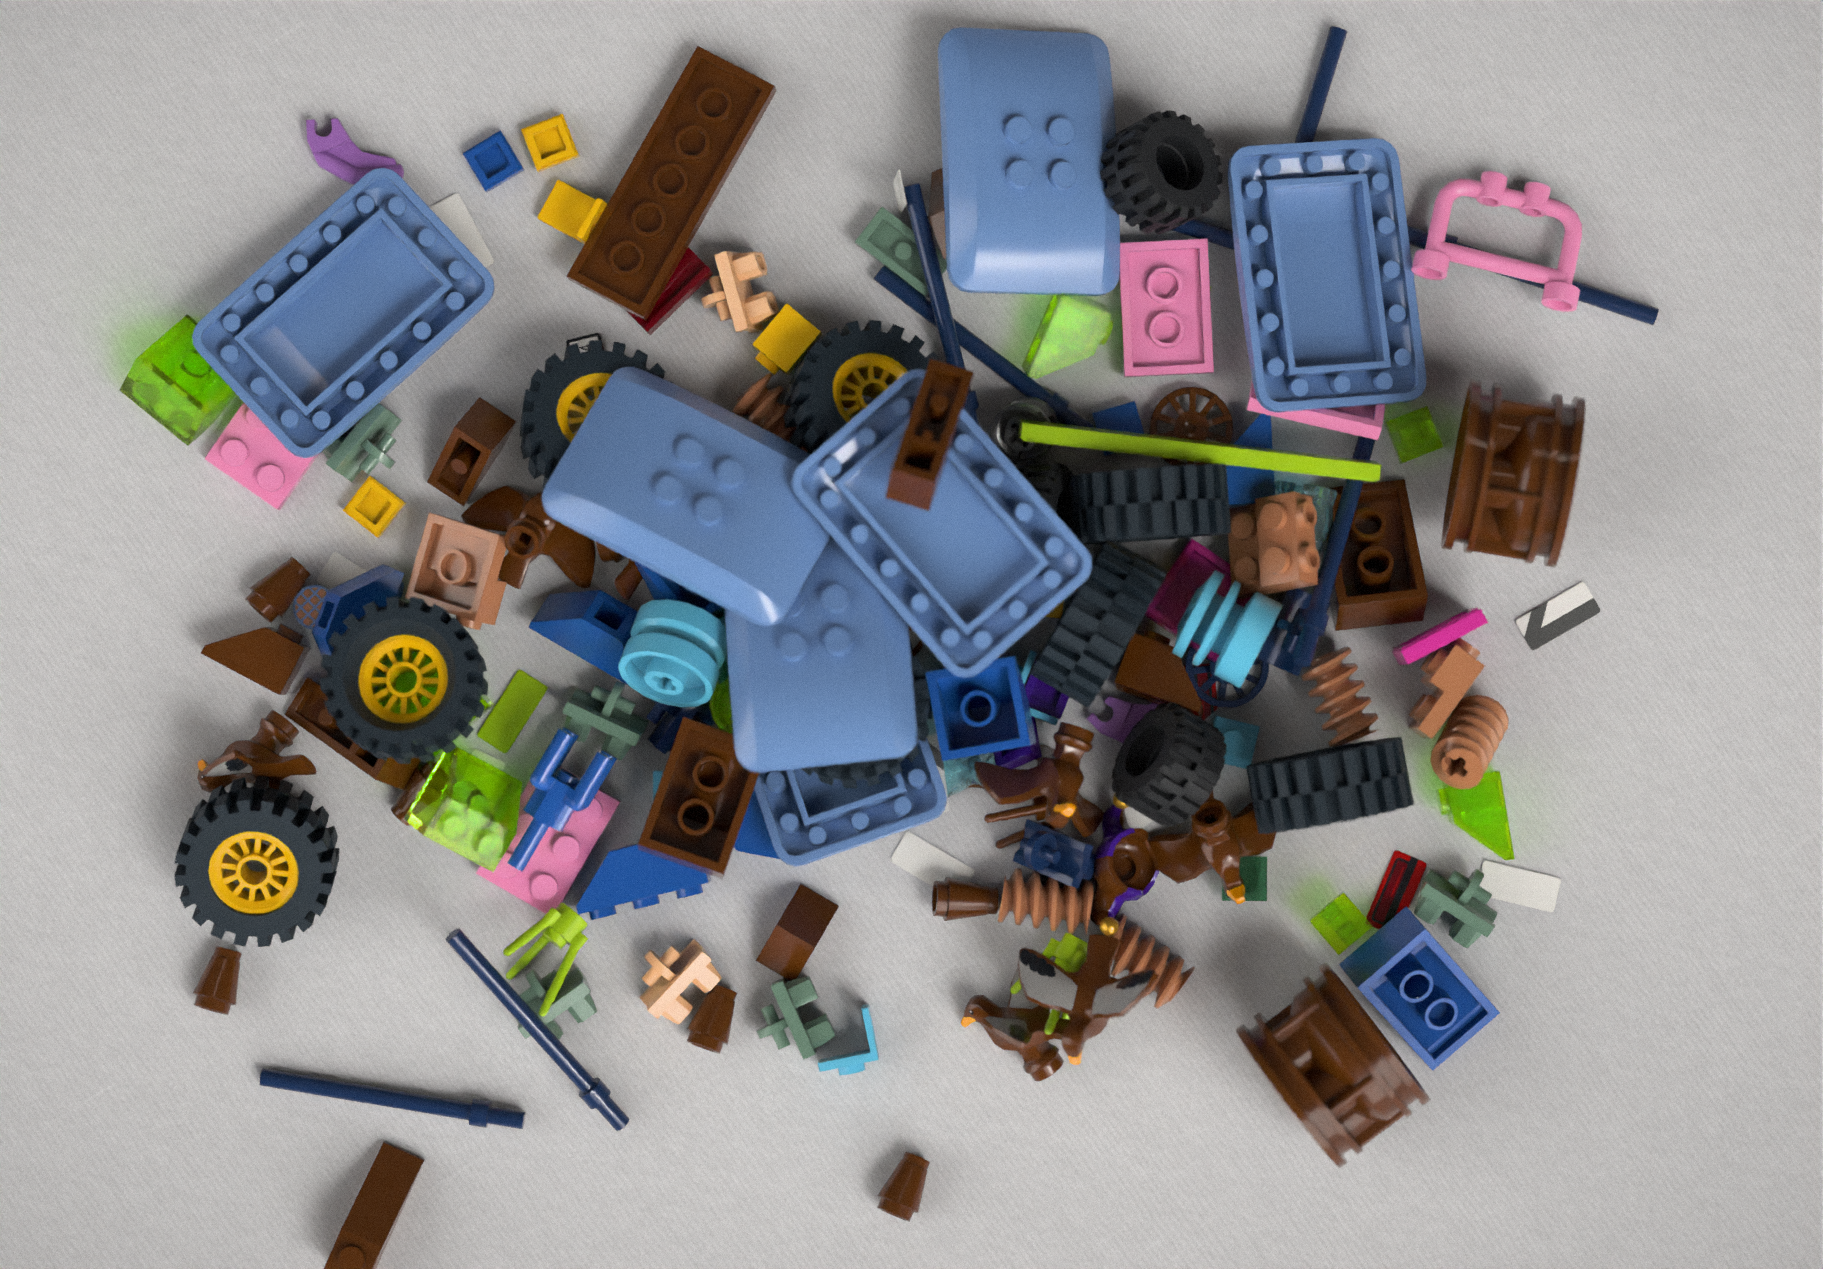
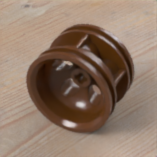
[1441,379,1585,567]
[1236,962,1431,1168]

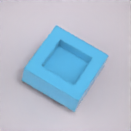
[1213,716,1260,769]

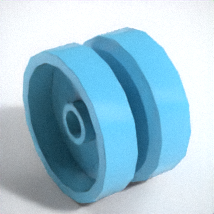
[618,599,728,707]

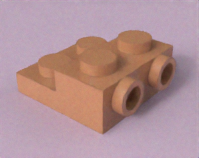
[1228,491,1320,599]
[405,512,507,630]
[1408,638,1485,739]

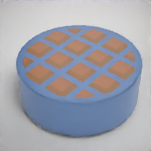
[293,585,330,629]

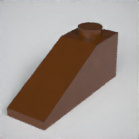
[885,358,974,511]
[284,677,421,790]
[324,1141,425,1269]

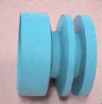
[1172,570,1283,688]

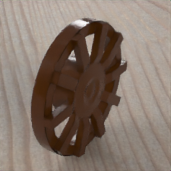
[1149,387,1233,466]

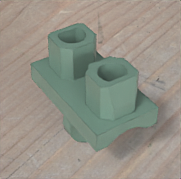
[322,403,402,482]
[562,680,649,760]
[1414,869,1498,948]
[515,967,597,1039]
[756,976,836,1060]

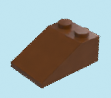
[1316,479,1428,631]
[638,717,760,879]

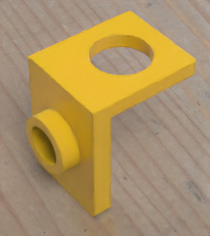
[537,180,607,244]

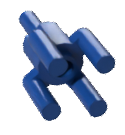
[507,727,617,871]

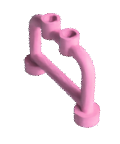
[1411,171,1582,312]

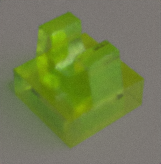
[1384,406,1444,464]
[1309,891,1373,955]

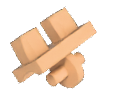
[701,251,780,333]
[640,939,721,1024]

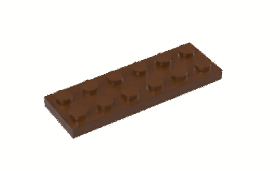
[567,46,777,321]

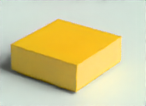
[521,114,580,173]
[343,476,406,538]

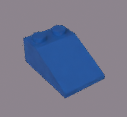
[1339,906,1500,1071]

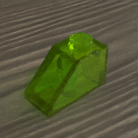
[1021,293,1113,379]
[1436,770,1515,861]

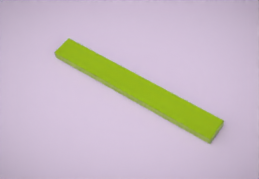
[1018,419,1381,482]

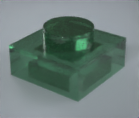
[1222,856,1267,901]

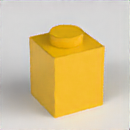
[752,303,822,376]

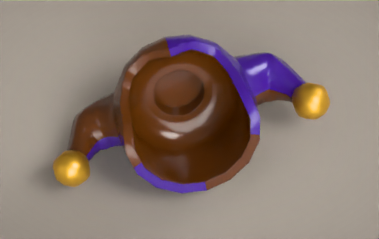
[1090,794,1159,935]

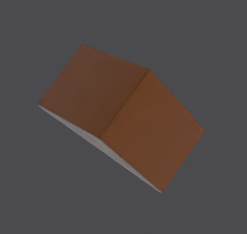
[756,884,839,980]

